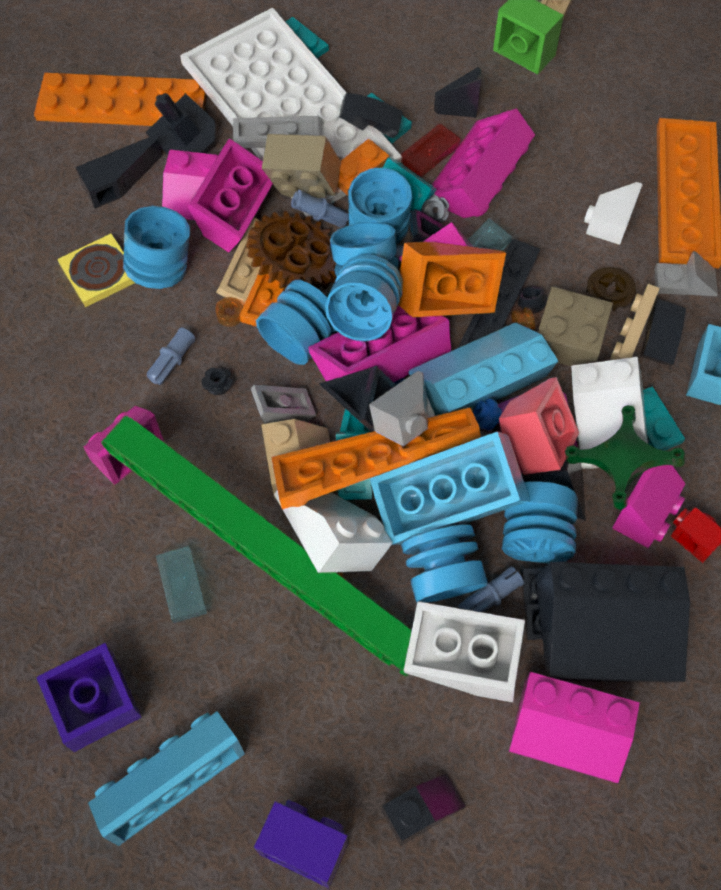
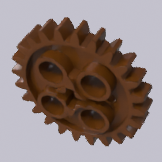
[246,211,337,289]

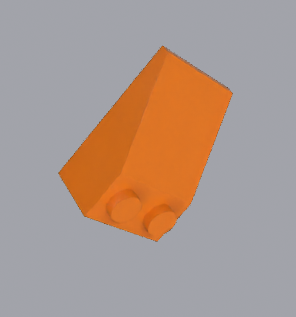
[398,242,506,317]

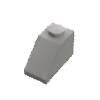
[369,371,428,446]

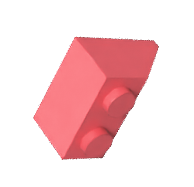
[499,377,579,475]

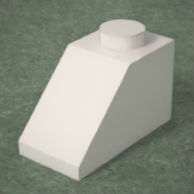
[584,182,642,245]

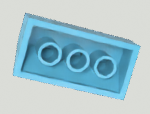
[408,322,558,416]
[88,711,245,846]

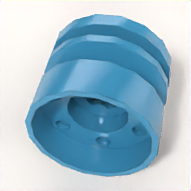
[348,168,412,244]
[123,206,190,289]
[330,222,400,277]
[325,254,403,341]
[256,280,336,365]
[502,481,578,564]
[401,525,488,603]

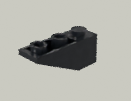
[76,134,162,209]

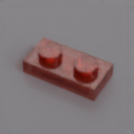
[400,123,460,177]

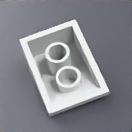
[571,357,648,469]
[274,490,393,573]
[404,602,525,702]

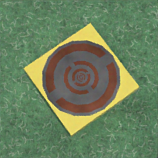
[57,234,135,307]

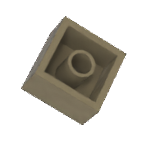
[262,134,341,198]
[538,287,613,366]

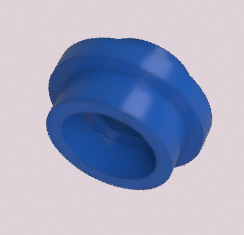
[472,398,502,431]

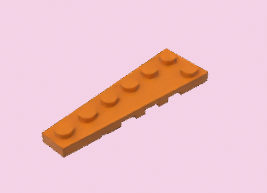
[271,408,481,509]

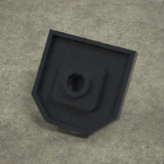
[145,93,216,155]

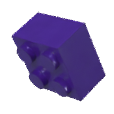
[36,643,142,752]
[254,800,348,889]

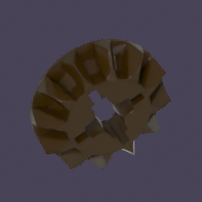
[586,267,636,312]

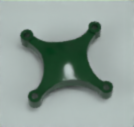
[565,405,685,510]

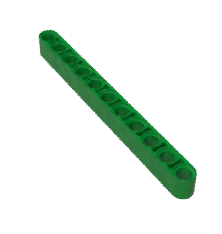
[101,416,412,676]

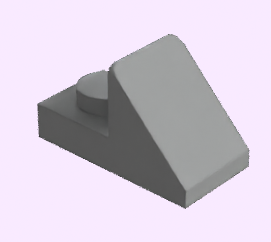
[654,251,718,296]
[251,385,316,424]

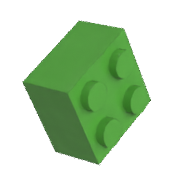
[493,0,564,74]

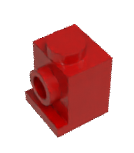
[671,507,721,563]

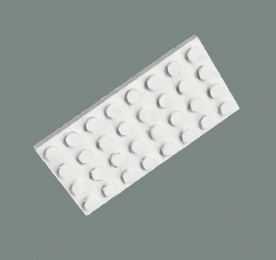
[180,8,402,217]

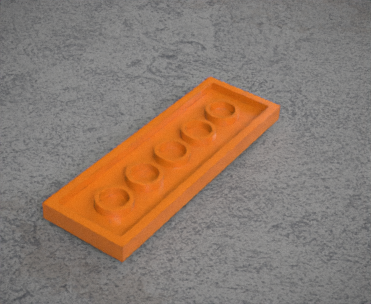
[34,73,207,126]
[657,118,721,269]

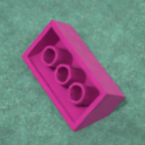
[432,108,535,218]
[308,305,451,382]

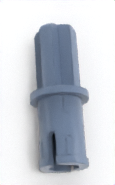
[291,190,349,227]
[146,328,196,385]
[458,566,524,613]

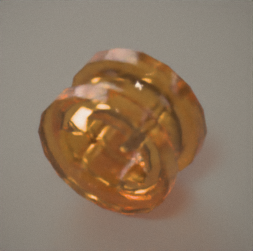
[215,297,243,327]
[511,307,535,331]

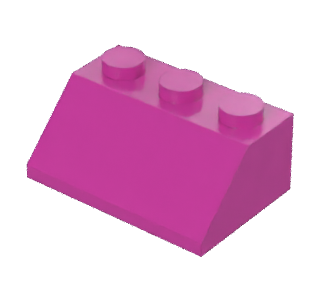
[188,138,273,253]
[509,672,640,783]

